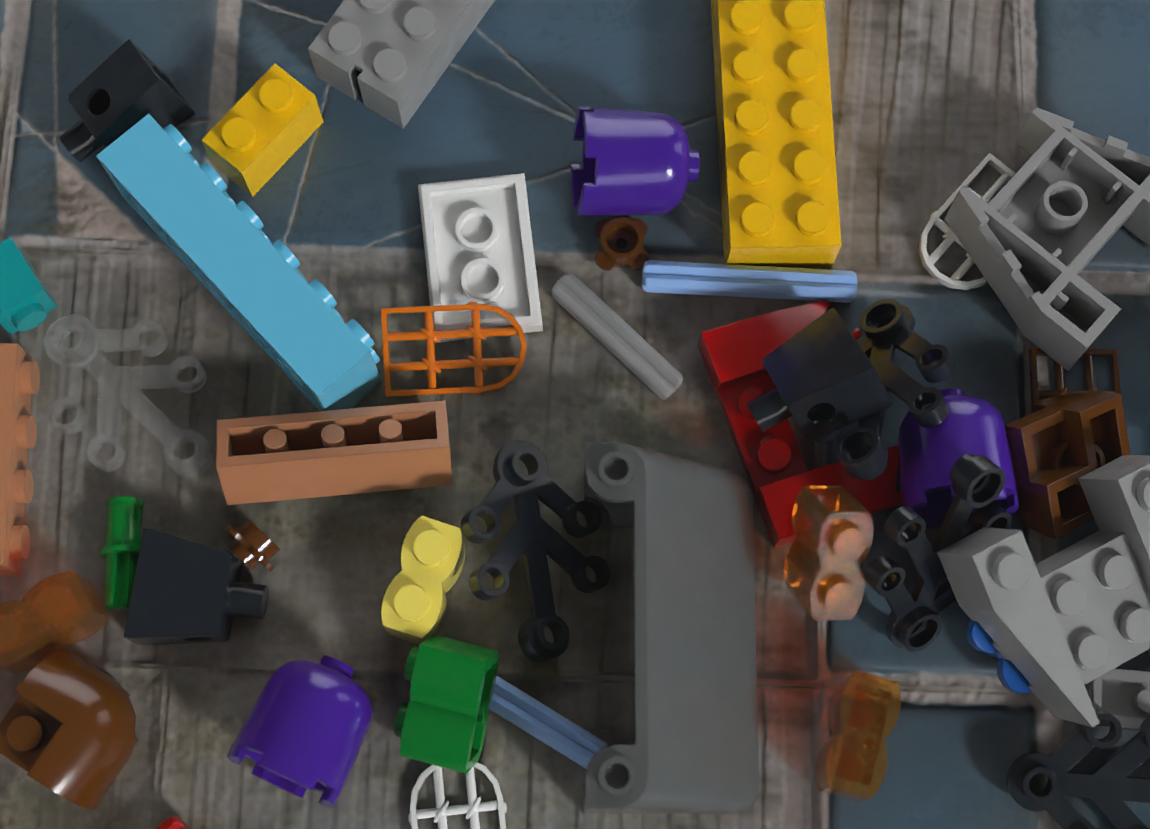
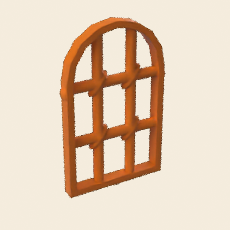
[381,301,527,397]

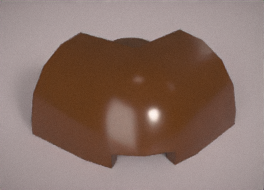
[1005,391,1130,539]
[0,648,137,810]

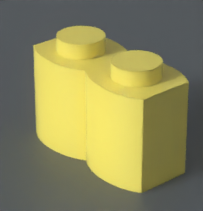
[381,516,465,645]

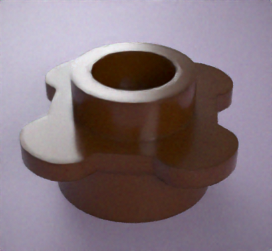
[594,217,649,271]
[225,518,280,572]

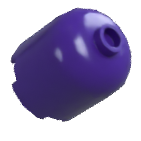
[571,107,699,215]
[898,388,1019,529]
[227,655,373,808]

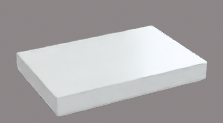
[418,173,543,343]

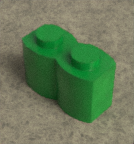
[394,634,499,774]

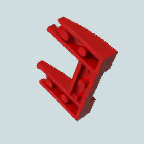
[698,300,901,548]

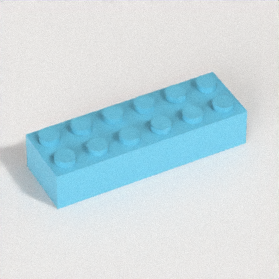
[96,114,382,411]

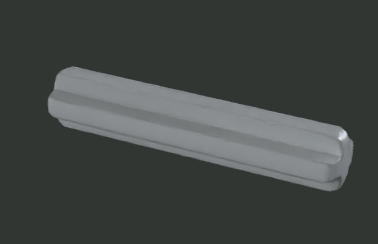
[552,273,683,400]

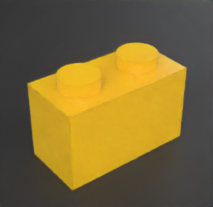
[201,63,324,197]

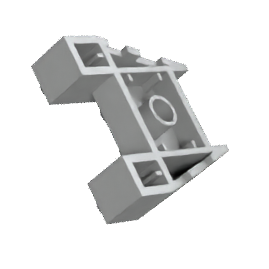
[945,107,1150,371]
[937,455,1150,727]

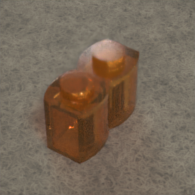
[784,485,873,621]
[0,572,110,674]
[816,671,901,802]

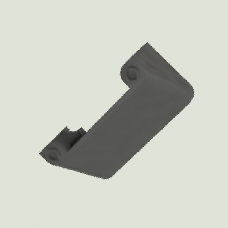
[583,442,759,814]

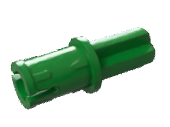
[99,496,144,612]

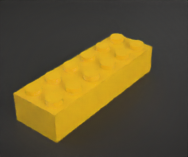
[711,0,842,269]

